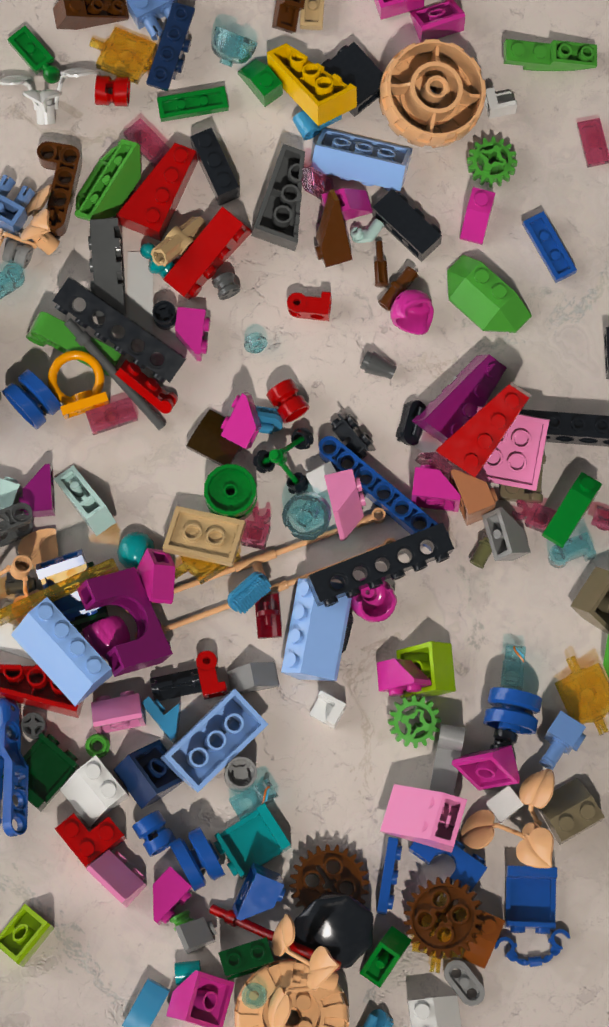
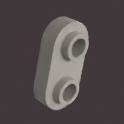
[444,960,485,1006]

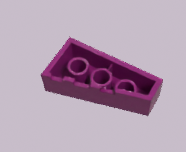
[412,354,507,444]

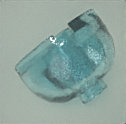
[211,26,258,67]
[282,491,332,540]

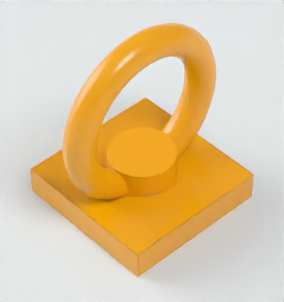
[48,350,110,419]

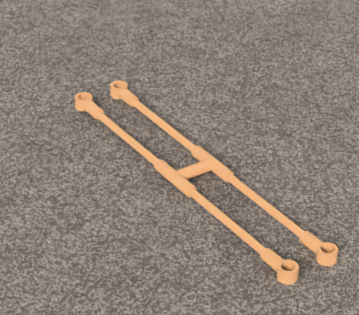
[125,507,396,639]

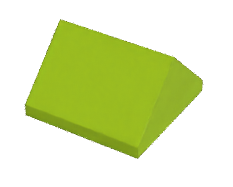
[0,904,54,967]

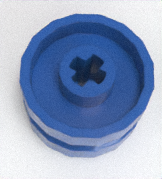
[2,369,61,429]
[483,687,542,735]
[169,827,225,891]

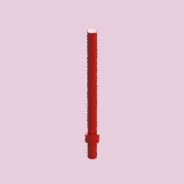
[209,904,341,971]

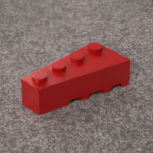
[116,143,198,241]
[163,206,252,300]
[435,382,532,477]
[0,664,84,718]

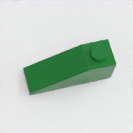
[542,472,602,548]

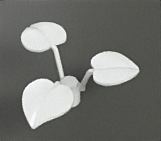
[0,68,101,125]

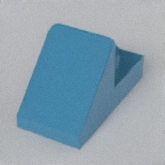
[141,696,181,743]

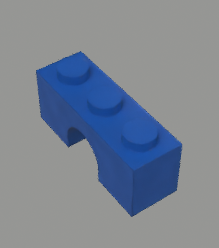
[409,840,487,893]

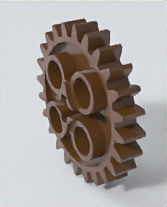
[289,844,370,911]
[403,877,485,959]

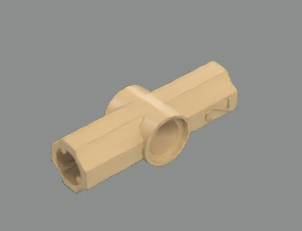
[150,216,206,266]

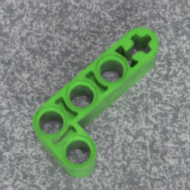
[26,311,121,376]

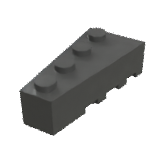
[251,144,305,251]
[88,218,126,324]

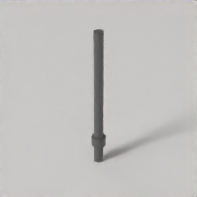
[64,318,166,430]

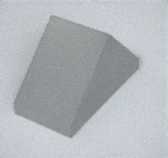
[227,662,279,694]

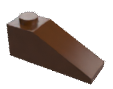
[314,189,353,267]

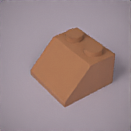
[449,469,498,526]

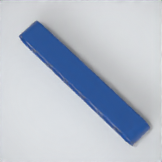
[319,436,449,551]

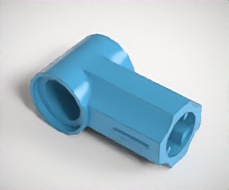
[292,110,342,140]

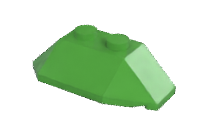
[75,139,141,221]
[447,255,532,333]

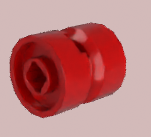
[95,75,130,107]
[266,379,310,423]

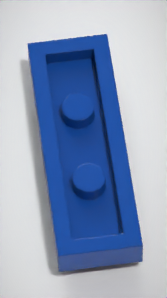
[522,211,577,283]
[377,837,402,915]

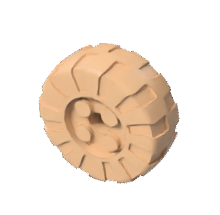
[379,39,486,148]
[234,959,350,1027]

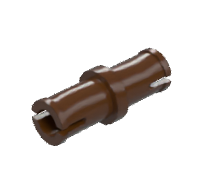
[378,266,419,311]

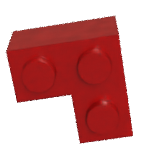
[55,813,127,868]

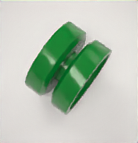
[204,464,257,520]

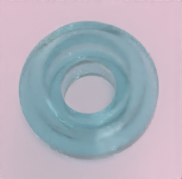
[244,332,268,354]
[242,983,267,1009]

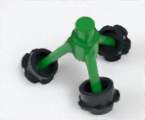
[253,427,314,494]

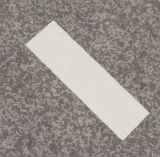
[127,252,153,334]

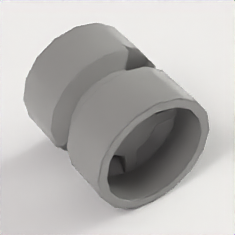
[224,757,257,792]

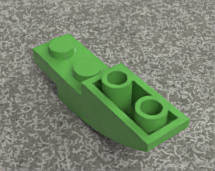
[504,39,597,71]

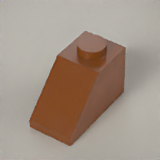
[462,911,505,969]

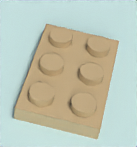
[162,506,246,567]

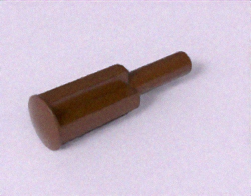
[374,240,389,288]

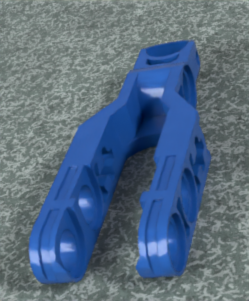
[0,698,29,837]

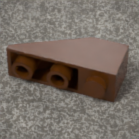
[53,0,129,30]

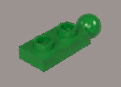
[7,26,61,84]

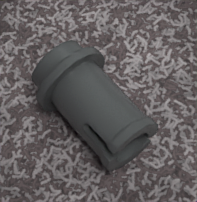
[5,576,37,595]

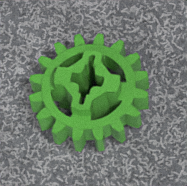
[467,137,518,188]
[387,694,441,748]

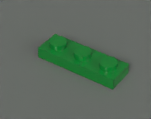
[157,86,229,122]

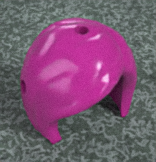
[390,290,434,335]
[351,578,397,622]
[82,615,130,661]

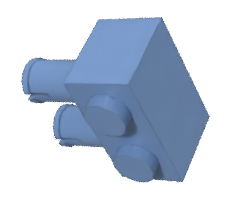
[126,0,178,41]
[0,175,35,236]
[539,711,586,770]

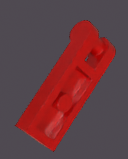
[115,359,178,414]

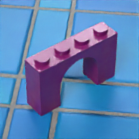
[77,567,173,677]

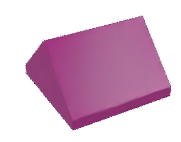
[409,0,465,43]
[452,745,520,790]

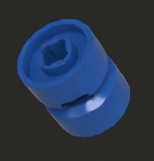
[132,810,176,857]

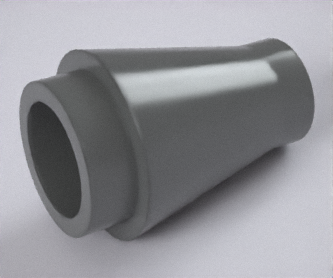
[360,351,397,379]

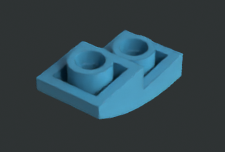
[122,978,170,1027]

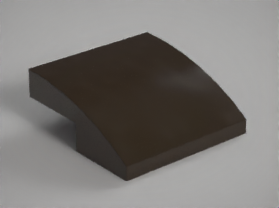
[186,409,243,466]

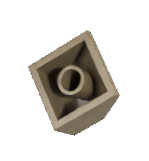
[570,567,609,634]
[539,778,605,845]

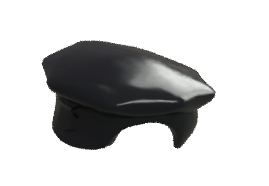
[294,891,374,968]

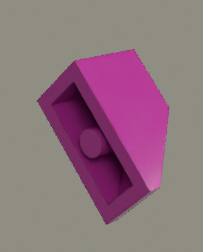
[19,464,55,517]

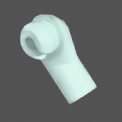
[350,219,384,243]

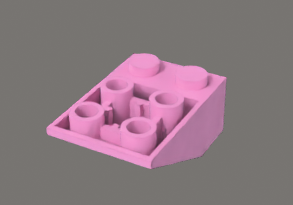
[380,784,467,853]

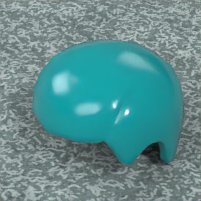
[117,532,155,569]

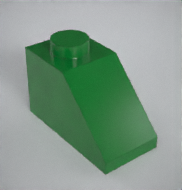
[237,59,283,107]
[360,926,412,988]

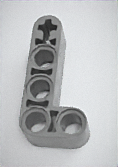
[430,724,466,795]

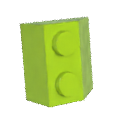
[396,641,456,698]

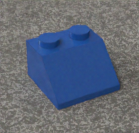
[232,862,286,921]

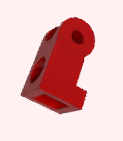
[287,292,332,321]
[196,651,228,700]

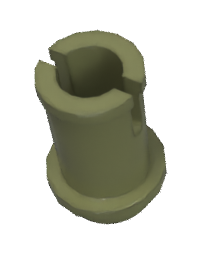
[470,536,492,569]

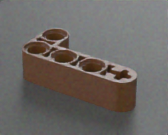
[37,141,82,237]

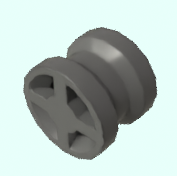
[212,272,241,300]
[21,712,47,740]

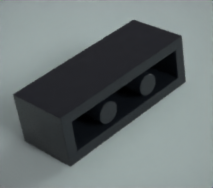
[190,128,240,206]
[372,189,442,262]

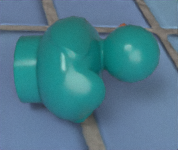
[140,242,175,278]

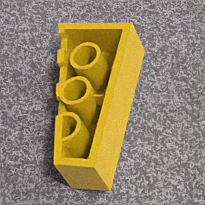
[267,43,357,126]

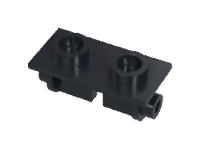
[331,413,376,459]
[150,668,202,701]

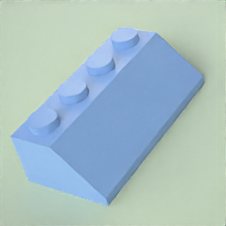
[311,128,413,191]
[281,578,352,681]
[11,597,112,707]
[160,689,268,793]

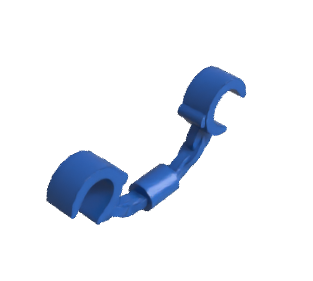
[495,929,570,967]

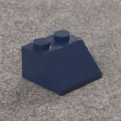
[113,739,184,809]

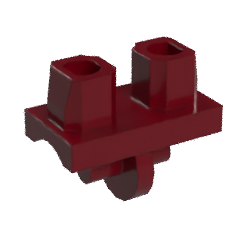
[255,593,282,639]

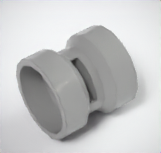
[2,239,33,269]

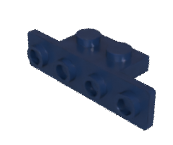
[146,2,195,91]

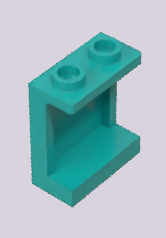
[213,803,291,879]

